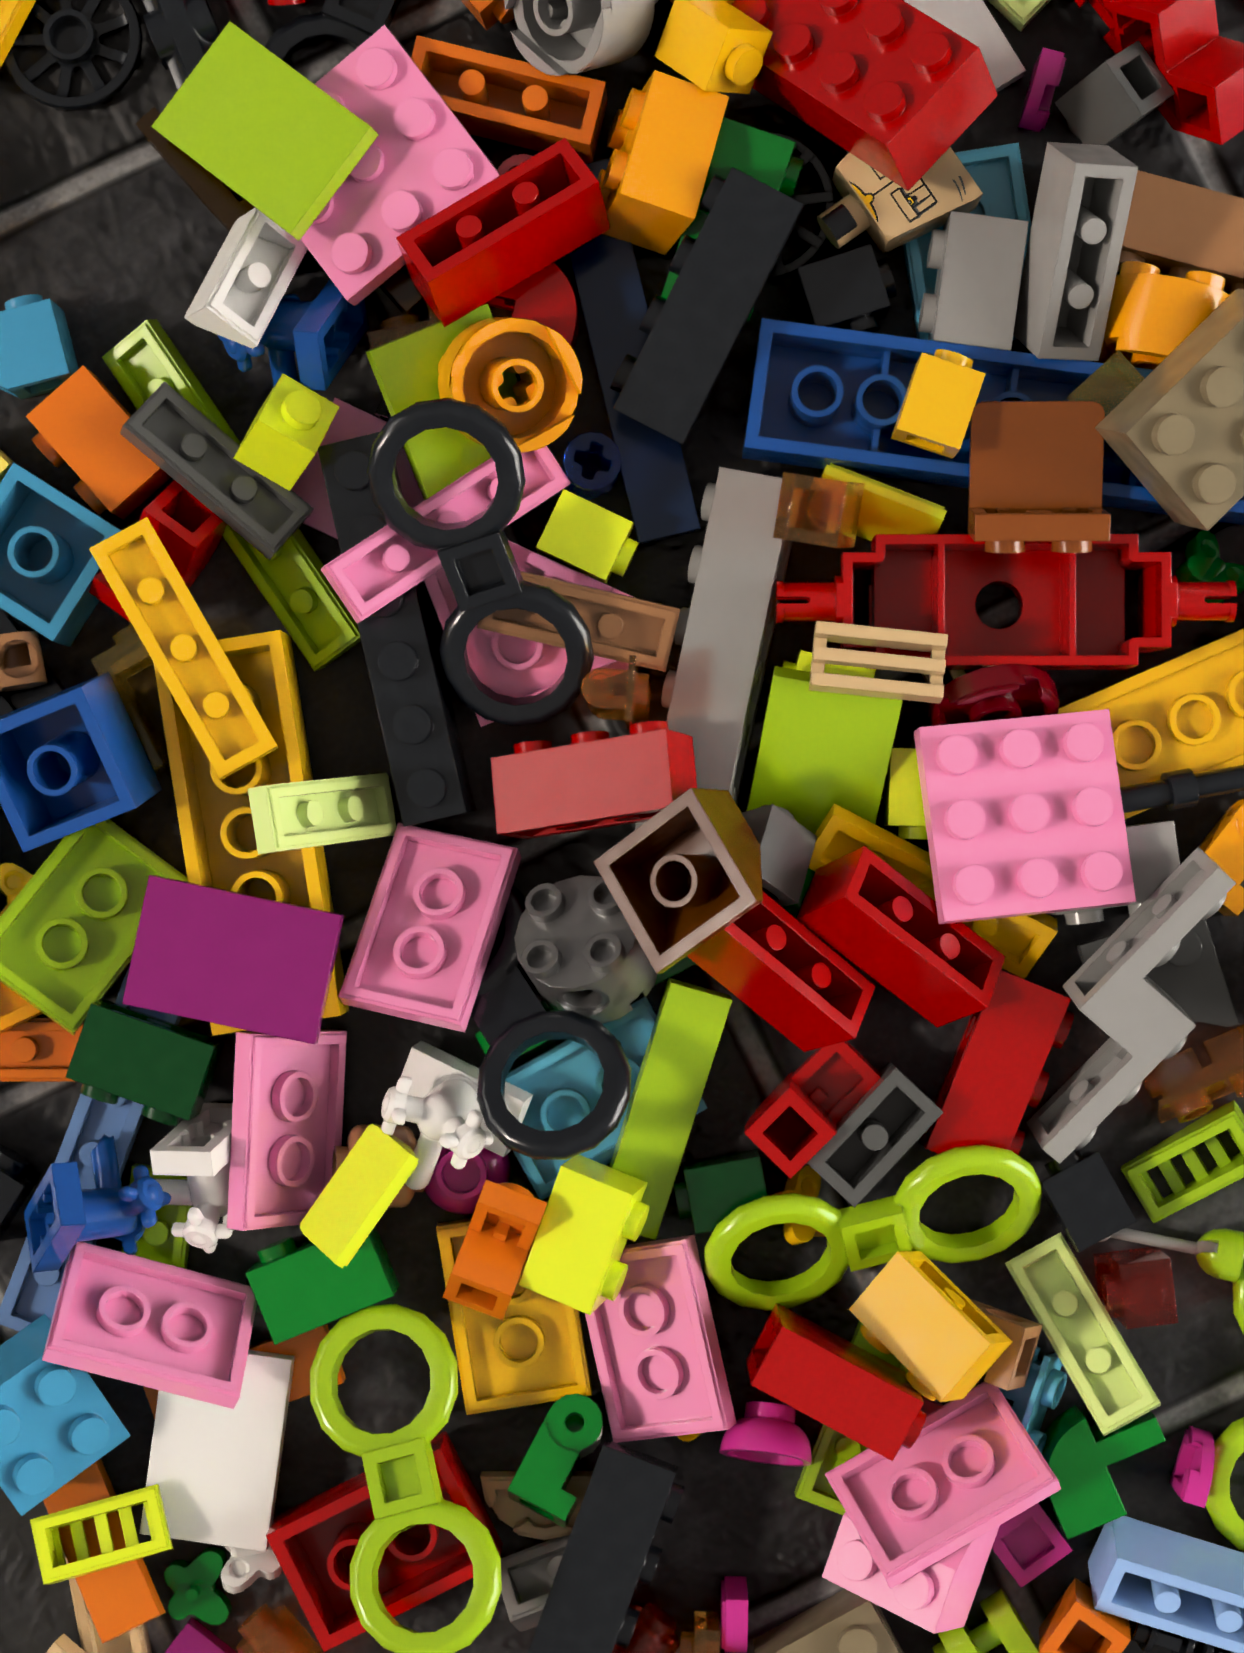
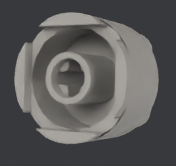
[504,0,658,76]

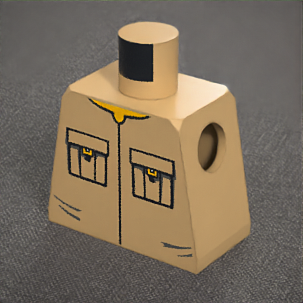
[817,147,983,253]

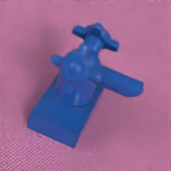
[218,279,369,391]
[24,1134,171,1273]

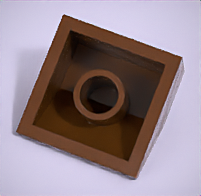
[593,788,763,974]

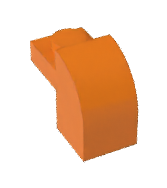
[442,1180,548,1320]

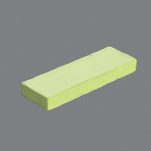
[248,773,397,855]
[1005,1232,1161,1437]

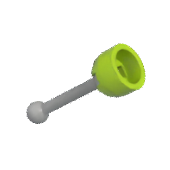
[1099,1228,1244,1283]

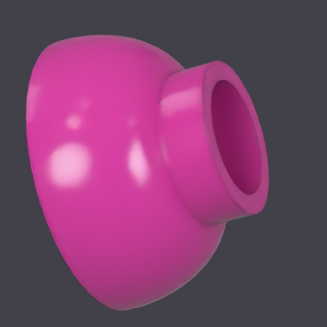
[424,1147,510,1215]
[719,1401,812,1466]

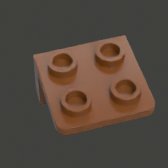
[968,401,1111,553]

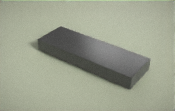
[120,382,314,560]

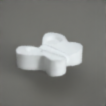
[221,1546,282,1594]

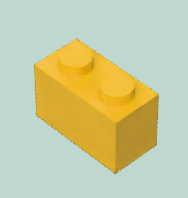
[849,1251,1013,1403]

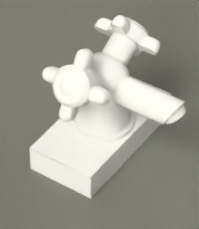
[381,1040,533,1190]
[150,1103,234,1254]

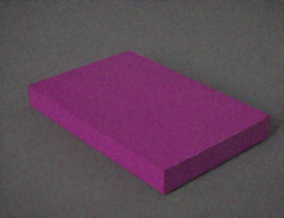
[122,875,344,1044]

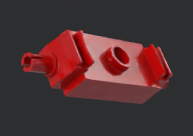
[776,534,1237,670]

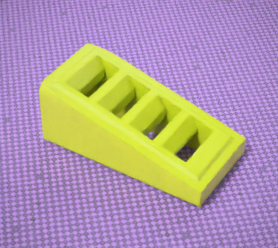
[30,1484,173,1585]

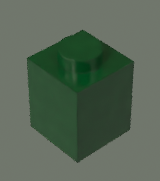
[674,1149,767,1234]

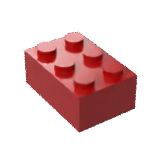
[266,1431,503,1652]

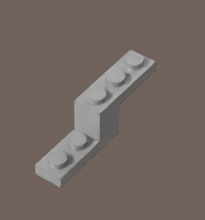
[1026,847,1236,1164]

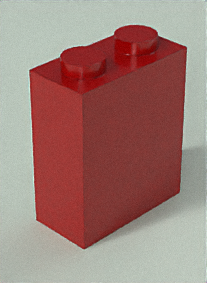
[746,1303,927,1461]

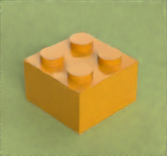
[597,70,729,255]

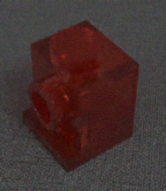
[1093,1247,1179,1329]

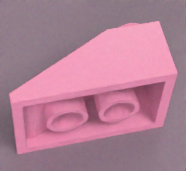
[822,1395,1000,1634]

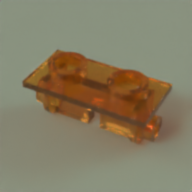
[582,655,651,735]
[1143,1024,1244,1124]

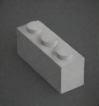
[1013,142,1138,361]

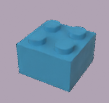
[0,462,122,647]
[0,1314,131,1516]

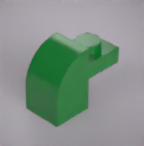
[1042,1405,1166,1539]

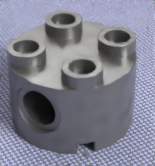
[514,875,657,1024]

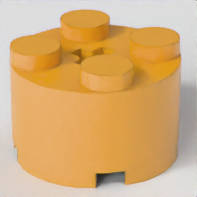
[1094,261,1229,370]
[438,317,583,453]

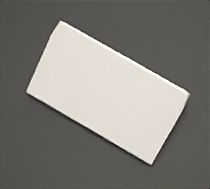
[184,208,308,349]

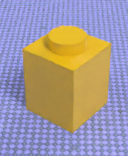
[654,0,773,94]
[891,349,986,459]

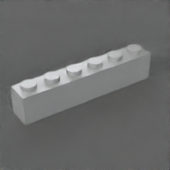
[635,467,803,830]

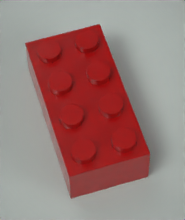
[731,0,998,191]

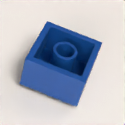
[0,672,162,853]

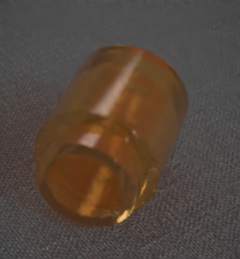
[235,1603,323,1653]

